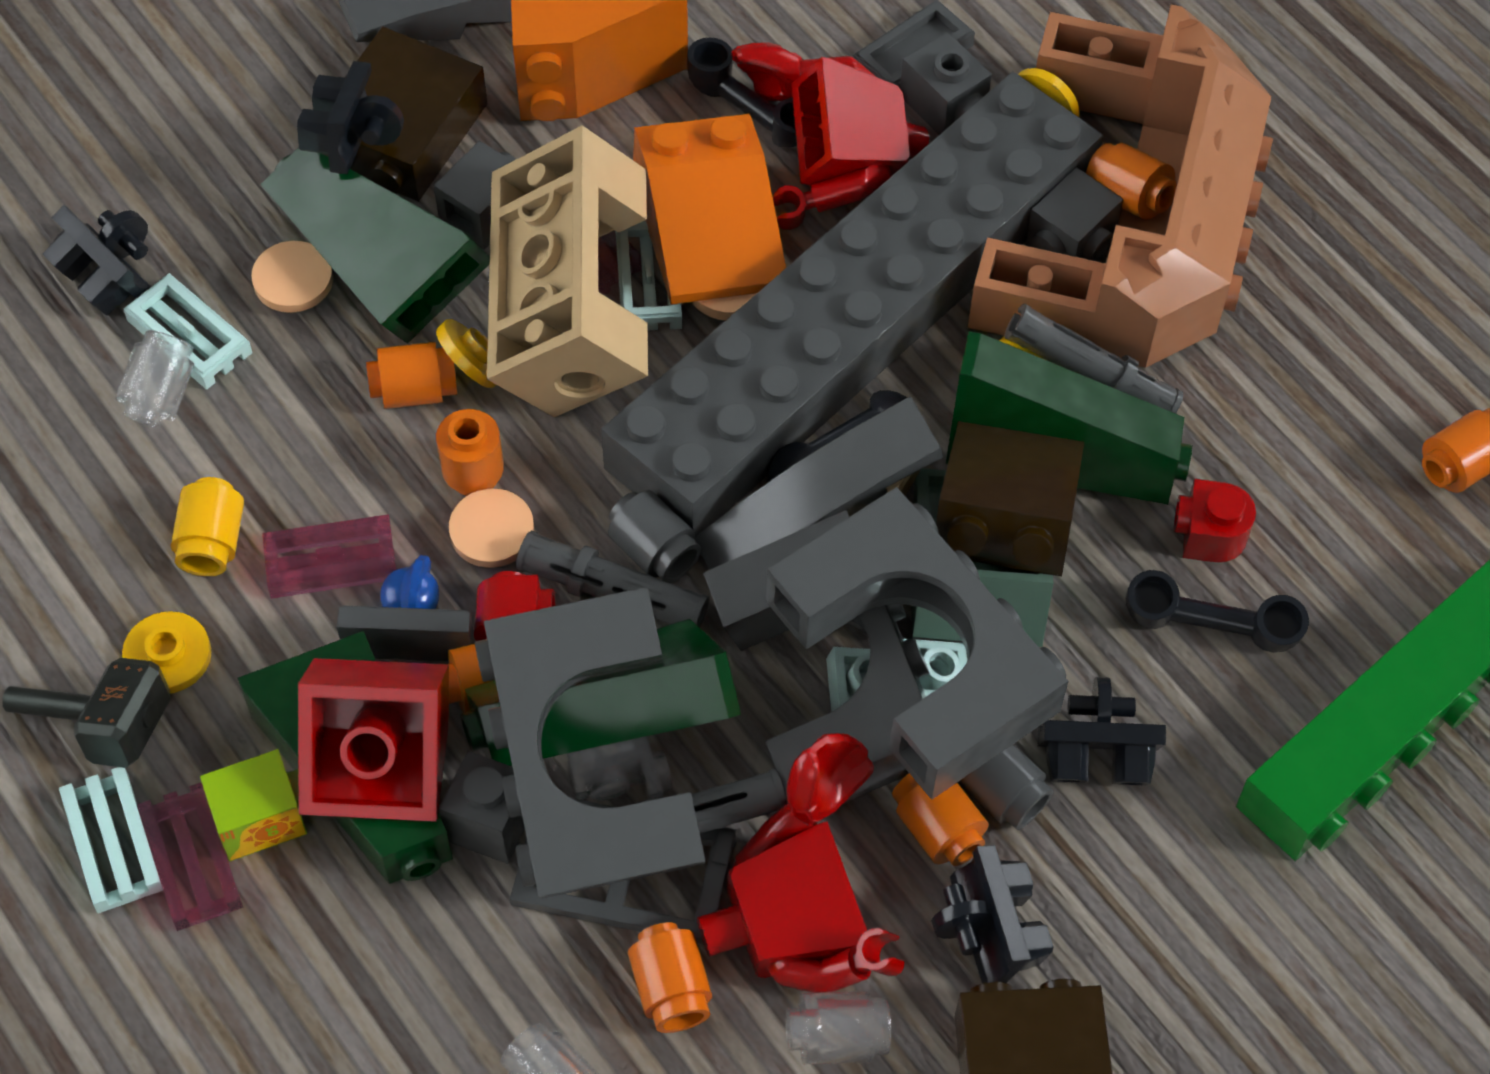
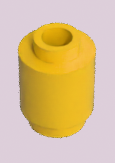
[171,477,244,576]

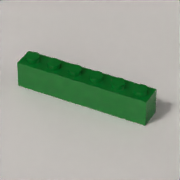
[1236,560,1490,861]

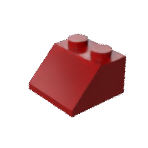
[298,658,449,821]

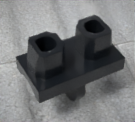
[297,61,404,175]
[43,205,151,316]
[1037,677,1166,786]
[931,845,1054,983]

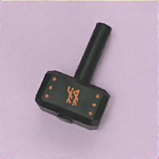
[3,658,171,768]

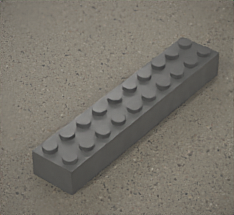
[601,71,1103,536]

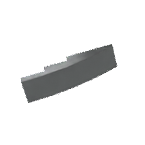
[338,0,512,42]
[695,396,943,570]

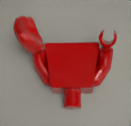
[731,42,929,230]
[697,733,904,996]

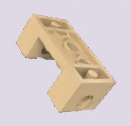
[487,125,648,418]

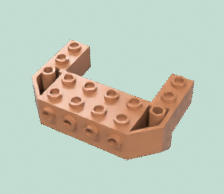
[968,4,1273,368]

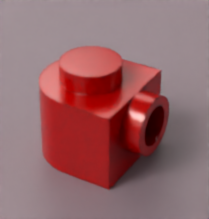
[1174,479,1256,563]
[474,571,556,641]

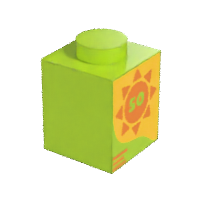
[200,749,307,861]

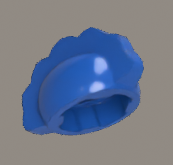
[380,555,439,609]

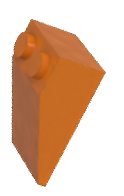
[511,0,688,121]
[633,114,786,305]

